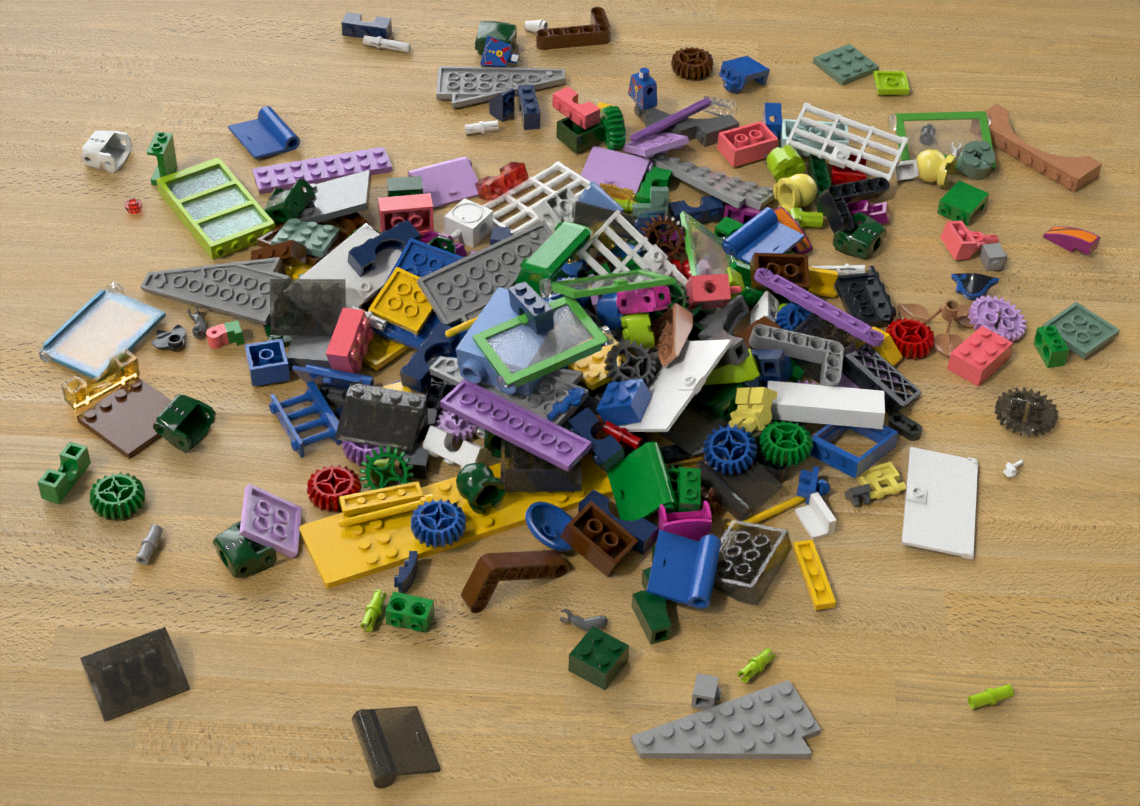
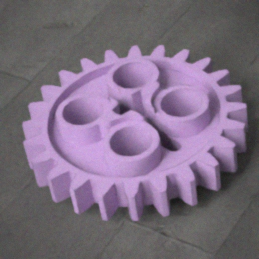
[968,295,1027,343]

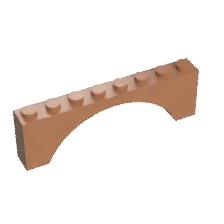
[970,104,1102,193]

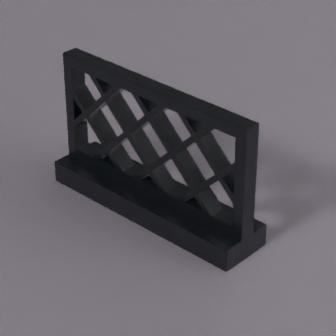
[842,343,922,415]

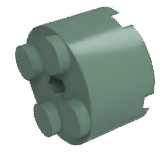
[957,141,995,180]

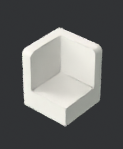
[895,159,919,181]

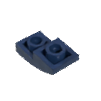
[394,551,418,594]

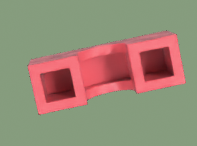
[552,86,600,129]

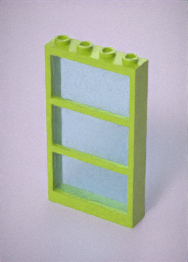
[156,157,275,260]

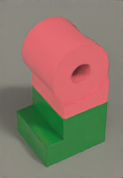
[206,320,244,349]

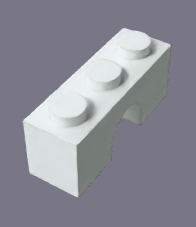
[422,426,488,469]

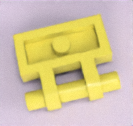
[856,462,906,500]

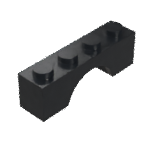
[399,408,437,479]

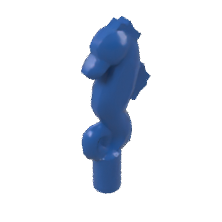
[547,387,585,421]

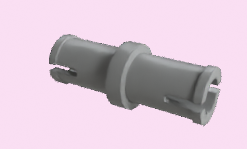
[136,524,163,565]

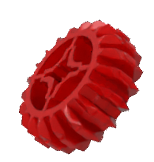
[886,318,935,360]
[306,464,361,513]

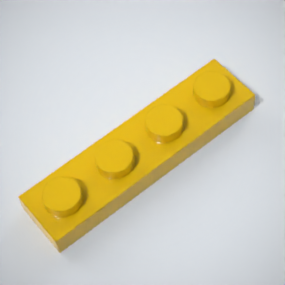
[339,481,424,517]
[792,540,836,610]

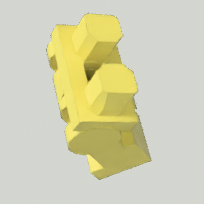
[729,387,778,433]

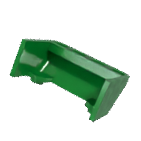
[515,221,593,297]

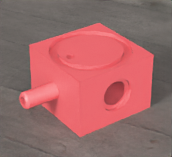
[686,273,741,310]

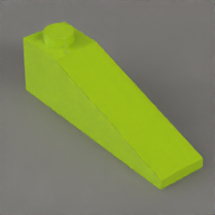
[704,348,760,385]

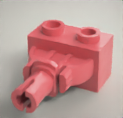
[940,221,999,260]

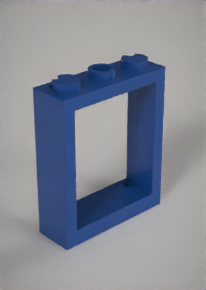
[810,424,898,479]

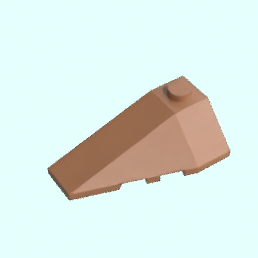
[651,303,693,367]

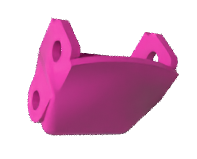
[616,285,671,315]
[658,501,712,541]

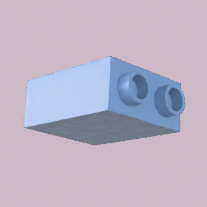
[456,287,571,397]

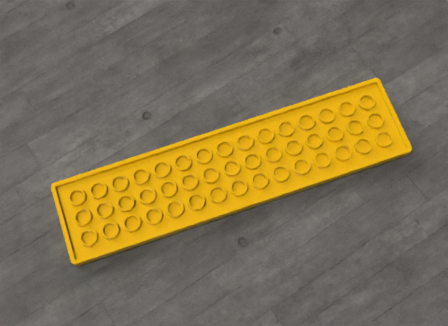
[299,453,614,588]

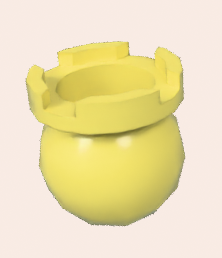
[916,149,957,189]
[773,174,818,212]

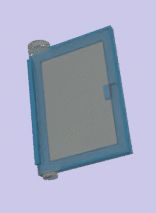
[39,282,166,381]

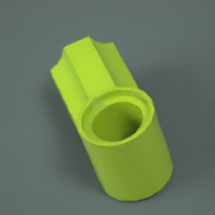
[788,207,823,229]

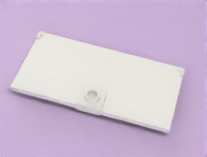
[282,223,402,333]
[618,339,732,432]
[901,447,978,559]

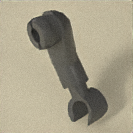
[188,306,207,339]
[560,609,608,632]

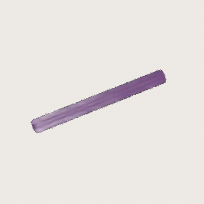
[630,97,711,144]

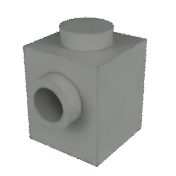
[980,243,1007,271]
[691,673,722,710]

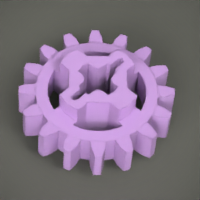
[436,410,477,443]

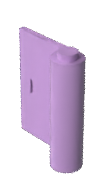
[581,146,654,198]
[408,156,484,208]

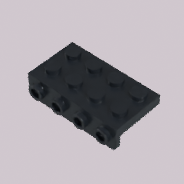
[834,266,896,327]

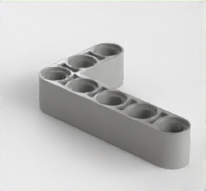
[749,324,844,387]

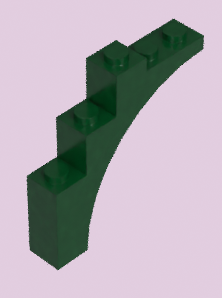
[631,540,700,645]

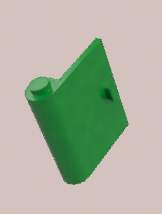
[606,442,678,521]

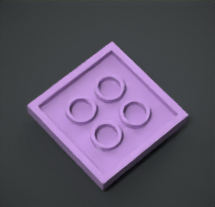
[622,132,689,158]
[239,484,302,558]

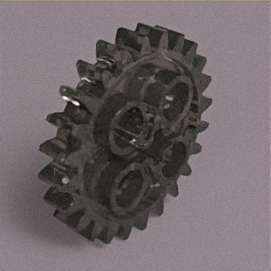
[994,387,1058,437]

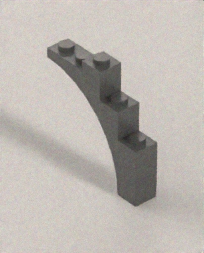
[634,103,739,147]
[697,295,750,365]

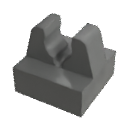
[844,484,871,507]

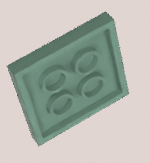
[813,44,879,86]
[271,218,340,258]
[1042,302,1120,359]

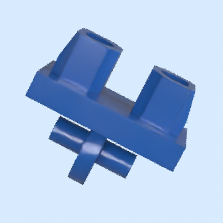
[796,466,830,505]

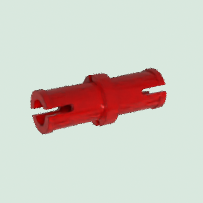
[602,420,642,450]

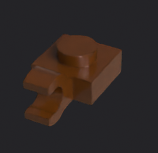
[700,486,721,522]

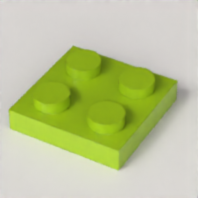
[873,71,910,95]

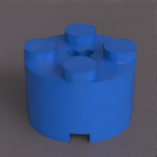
[597,292,630,331]

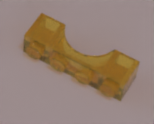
[61,349,140,411]

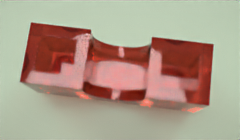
[475,162,529,200]

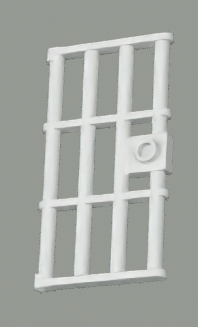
[785,102,908,182]
[482,161,591,235]
[576,209,689,323]

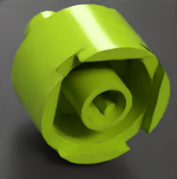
[766,145,806,182]
[620,312,655,349]

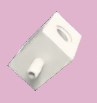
[533,185,588,233]
[444,198,493,248]

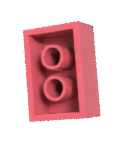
[717,121,778,167]
[378,193,434,235]
[326,308,373,374]
[947,326,1013,387]

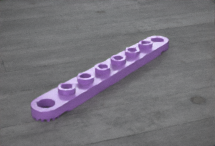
[754,268,884,346]

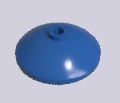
[525,502,573,551]

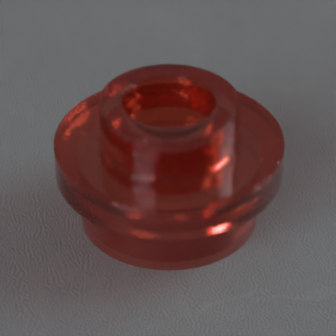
[124,198,142,214]

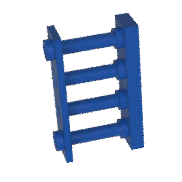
[269,381,344,458]

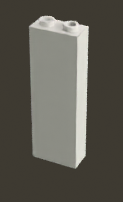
[767,381,885,429]

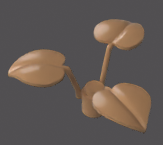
[898,300,975,357]

